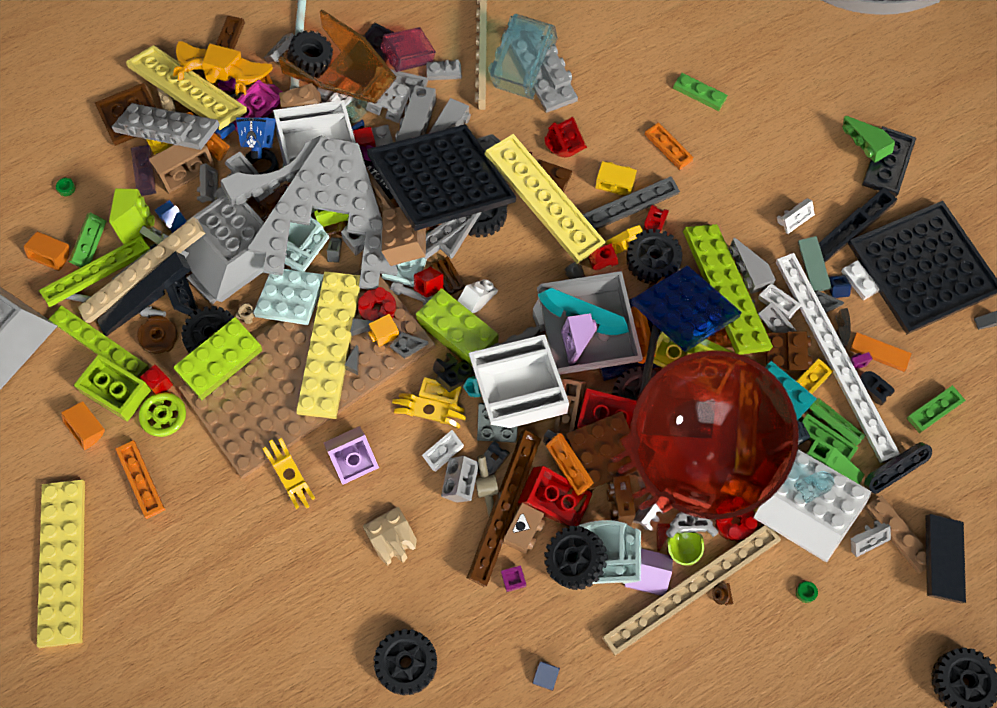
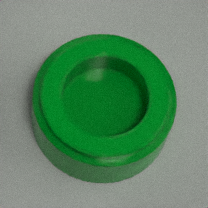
[56,178,76,196]
[796,581,818,603]

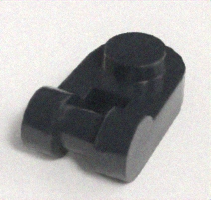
[860,371,895,405]
[478,441,510,476]

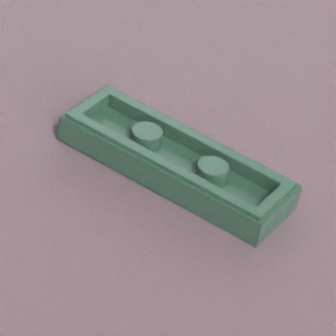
[798,236,831,293]

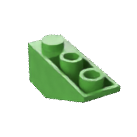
[842,116,895,162]
[806,438,865,485]

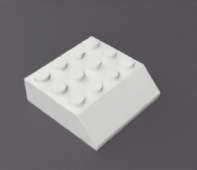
[273,100,356,183]
[469,334,569,428]
[754,450,871,563]

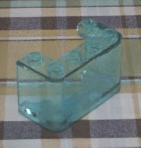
[488,13,558,99]

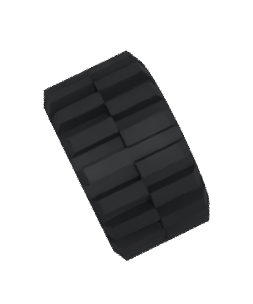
[287,30,333,79]

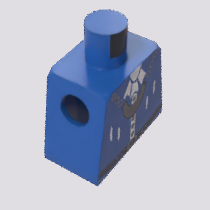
[236,118,276,159]

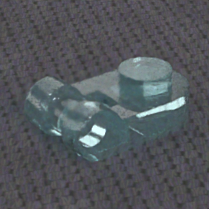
[346,94,368,124]
[794,471,834,503]

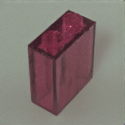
[381,27,436,72]

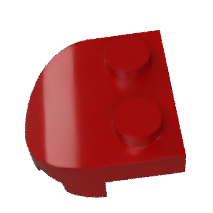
[544,117,587,158]

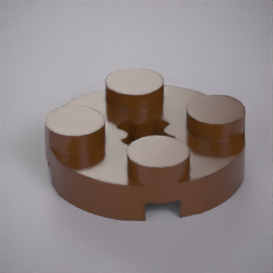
[137,316,177,354]

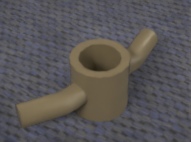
[475,455,498,516]

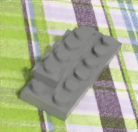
[504,20,578,113]
[112,103,220,150]

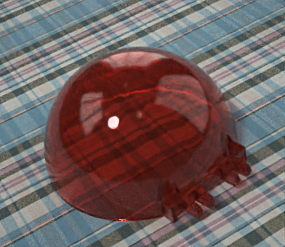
[611,350,799,519]

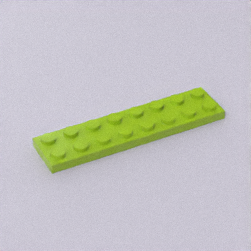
[683,224,773,355]

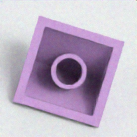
[624,549,673,596]

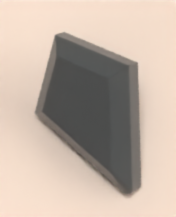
[815,291,844,313]
[389,332,429,359]

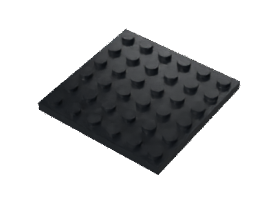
[367,124,516,231]
[848,201,997,335]

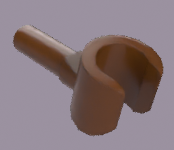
[326,222,346,236]

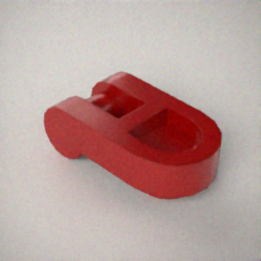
[644,205,669,233]

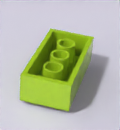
[416,288,499,366]
[173,317,262,401]

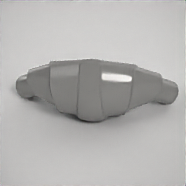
[666,509,718,538]

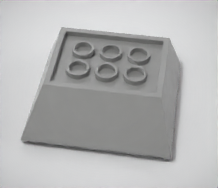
[185,194,287,302]
[537,271,643,375]
[0,287,58,390]

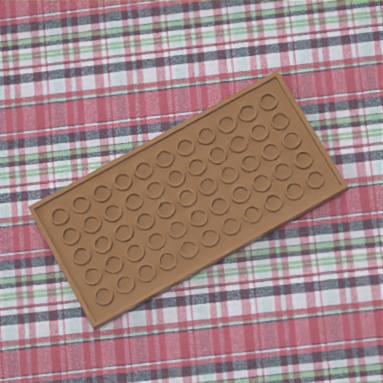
[179,269,436,479]

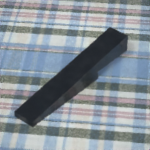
[819,187,898,263]
[97,251,191,336]

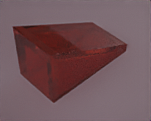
[656,523,670,551]

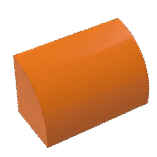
[23,232,69,271]
[61,401,105,450]

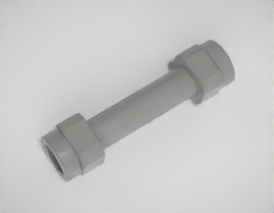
[390,281,433,305]

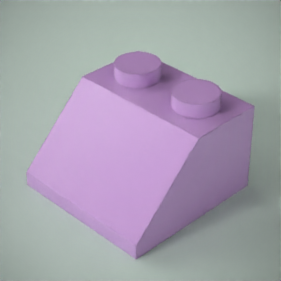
[561,313,597,366]
[324,426,379,485]

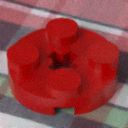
[358,287,396,321]
[715,500,757,542]

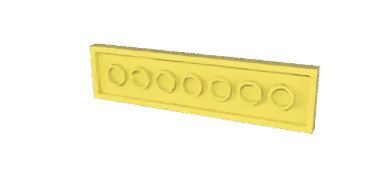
[126,45,247,130]
[485,134,606,263]
[296,271,361,419]
[37,480,85,648]

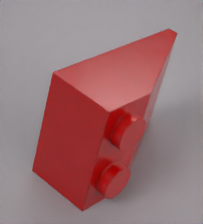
[577,388,643,441]
[518,466,592,528]

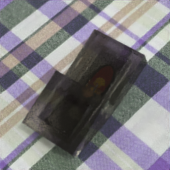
[835,308,851,349]

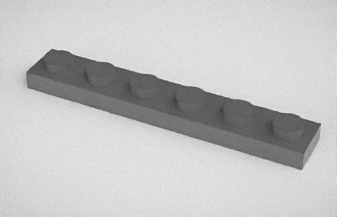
[583,176,680,230]

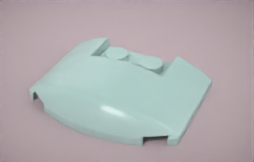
[285,217,329,272]
[573,520,641,584]

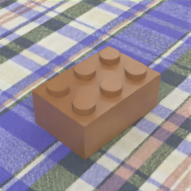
[149,145,215,193]
[381,207,426,266]

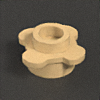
[236,303,255,324]

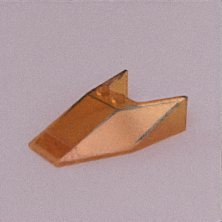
[279,9,397,104]

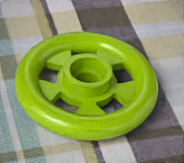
[139,392,186,437]

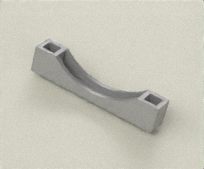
[221,135,323,205]

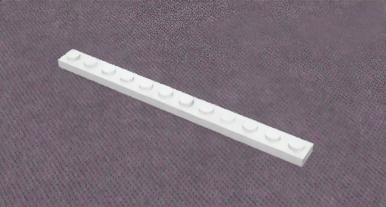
[776,253,900,463]

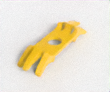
[392,393,466,429]
[262,438,315,509]

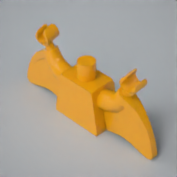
[173,41,273,95]

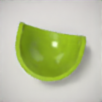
[667,532,704,565]

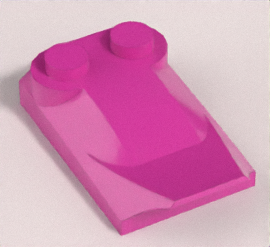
[232,79,283,133]

